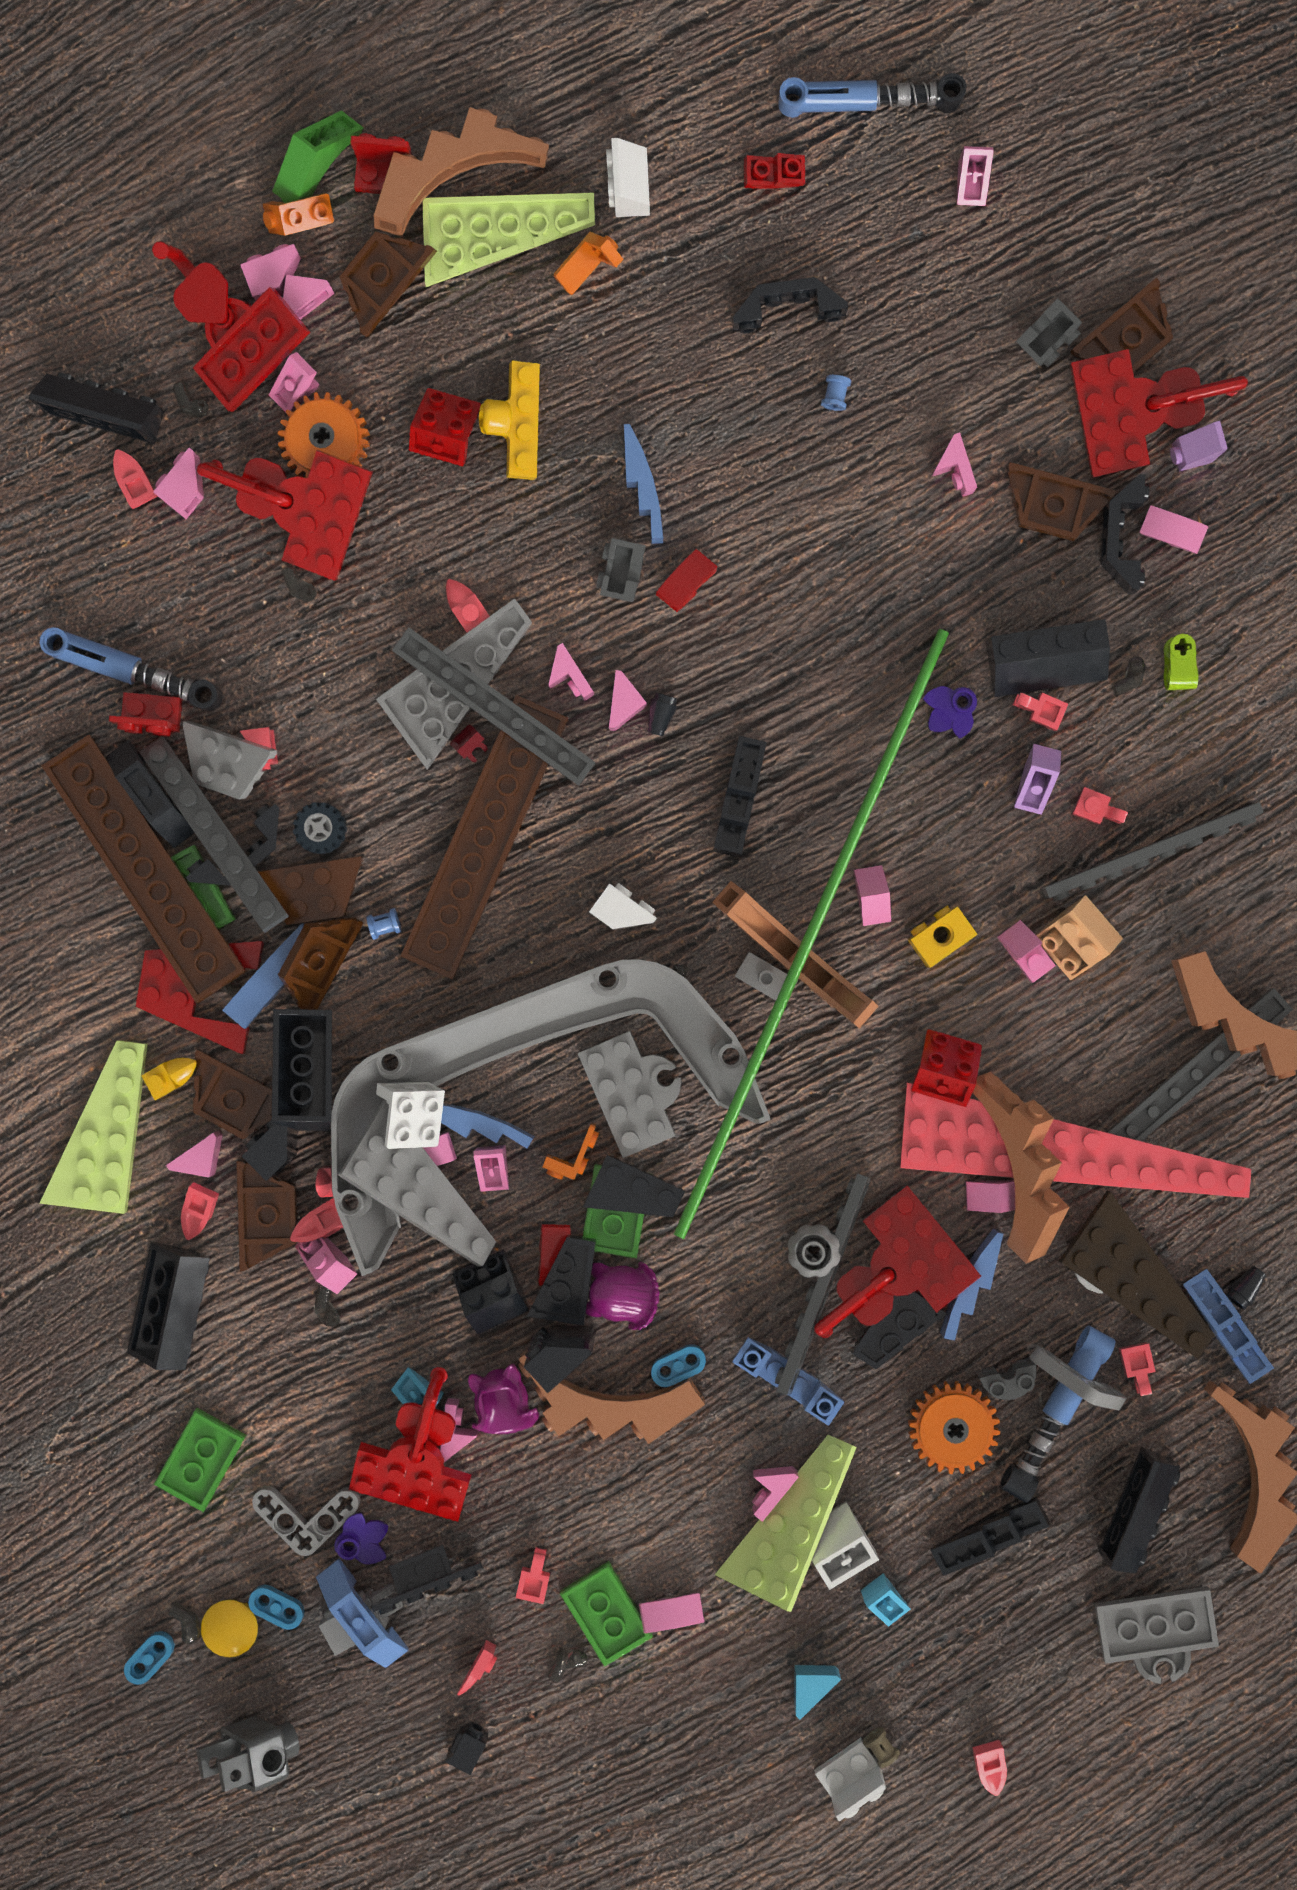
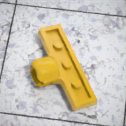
[479,361,540,480]

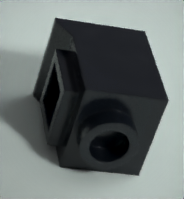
[445,1722,489,1775]

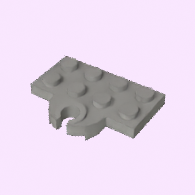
[578,1030,682,1158]
[1094,1586,1219,1684]

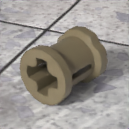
[863,1727,900,1768]

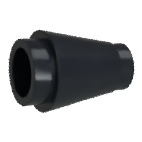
[647,692,678,736]
[1226,1266,1267,1310]

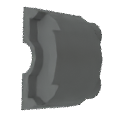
[1016,298,1082,367]
[596,538,646,602]
[975,1358,1036,1400]

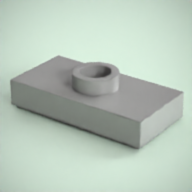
[735,952,798,1001]

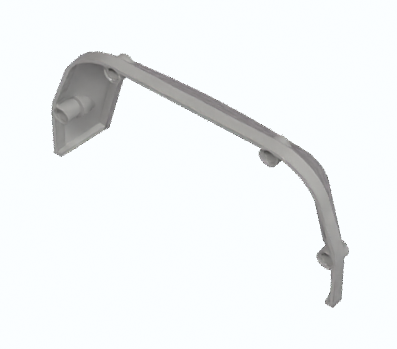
[331,959,771,1276]

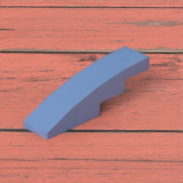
[624,424,663,544]
[222,923,304,1029]
[441,1103,535,1148]
[940,1228,1003,1341]
[1183,1269,1274,1384]

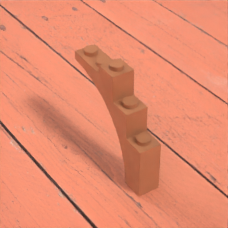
[374,107,549,237]
[712,881,879,1029]
[1171,951,1297,1079]
[973,1072,1069,1264]
[518,1349,705,1444]
[1204,1380,1297,1573]

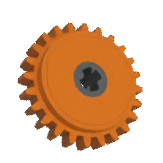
[278,392,370,477]
[908,1381,1000,1474]

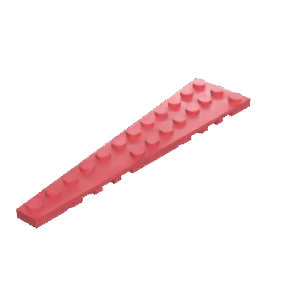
[900,1082,1251,1198]

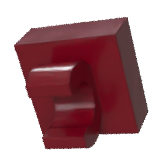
[449,724,488,762]

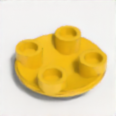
[201,1600,258,1657]

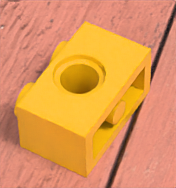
[908,905,978,968]

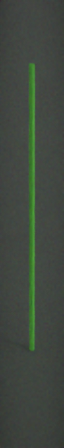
[673,629,949,1239]

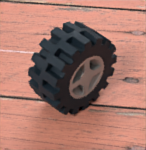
[293,802,347,854]

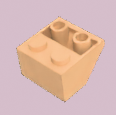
[1036,895,1123,980]

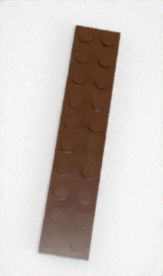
[400,695,569,979]
[41,734,247,1003]

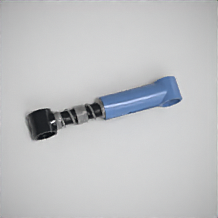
[778,73,967,118]
[39,627,223,712]
[999,1325,1115,1503]

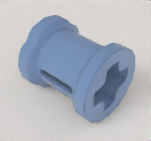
[821,374,851,411]
[366,908,402,940]

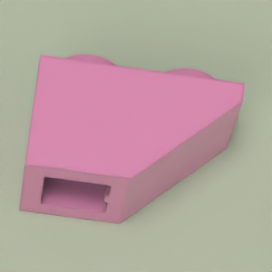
[240,244,301,301]
[153,448,204,520]
[295,1237,357,1294]

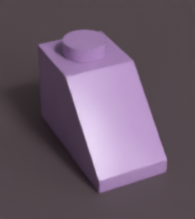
[1170,421,1228,472]
[1014,744,1061,815]

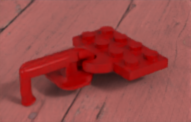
[152,241,310,412]
[1070,349,1248,478]
[196,450,373,581]
[814,1186,981,1338]
[349,1367,472,1522]

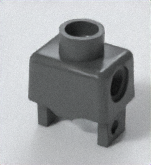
[196,1716,300,1792]

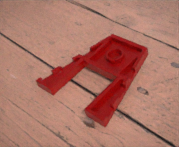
[135,941,264,1054]

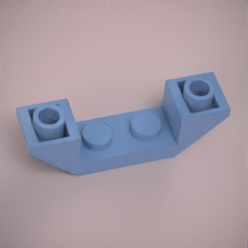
[732,1337,844,1426]
[316,1558,409,1668]

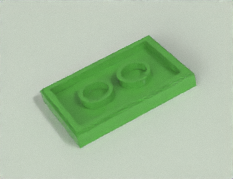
[172,845,236,929]
[583,1164,651,1259]
[154,1408,247,1512]
[560,1561,653,1667]

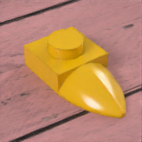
[142,1058,197,1100]

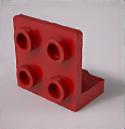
[350,133,413,194]
[409,388,481,466]
[109,692,183,737]
[911,1029,982,1107]

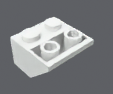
[606,138,650,217]
[589,883,657,930]
[812,1501,879,1590]

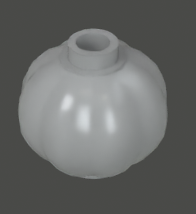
[787,1224,841,1278]

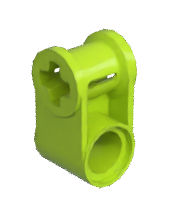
[1163,634,1199,691]

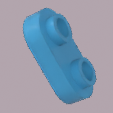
[651,1344,706,1387]
[248,1585,305,1630]
[124,1631,174,1685]

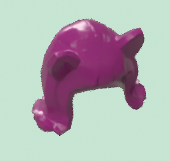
[586,1261,660,1330]
[468,1364,540,1434]

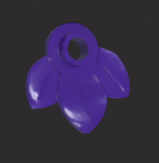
[923,686,977,738]
[334,1512,388,1564]

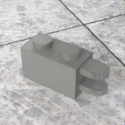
[319,1584,404,1656]

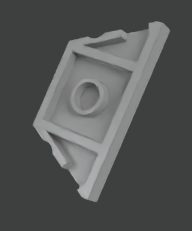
[183,721,277,799]

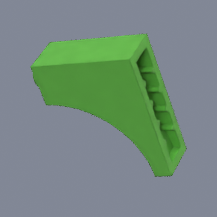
[272,110,364,203]

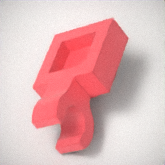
[1012,693,1068,731]
[1072,787,1128,825]
[1119,1342,1156,1396]
[516,1547,550,1604]

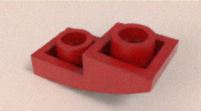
[744,153,805,189]
[656,549,718,612]
[537,1224,571,1286]

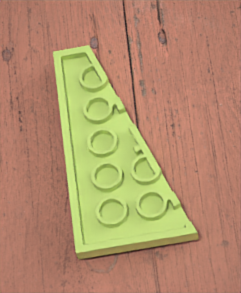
[423,193,595,287]
[40,1040,148,1214]
[715,1435,857,1612]

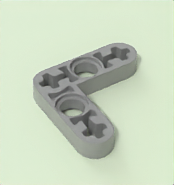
[1029,1345,1127,1411]
[252,1486,361,1556]

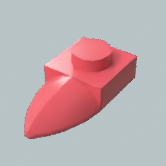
[113,449,158,509]
[446,579,490,633]
[315,1165,333,1198]
[181,1182,219,1240]
[290,1198,343,1242]
[457,1640,497,1696]
[972,1740,1007,1796]

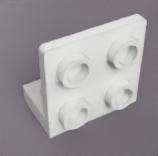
[376,1082,445,1149]
[814,1738,886,1821]

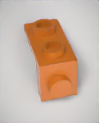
[263,193,334,236]
[554,232,623,295]
[543,1122,599,1180]

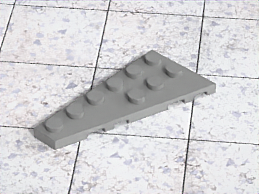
[376,599,532,770]
[338,1101,496,1267]

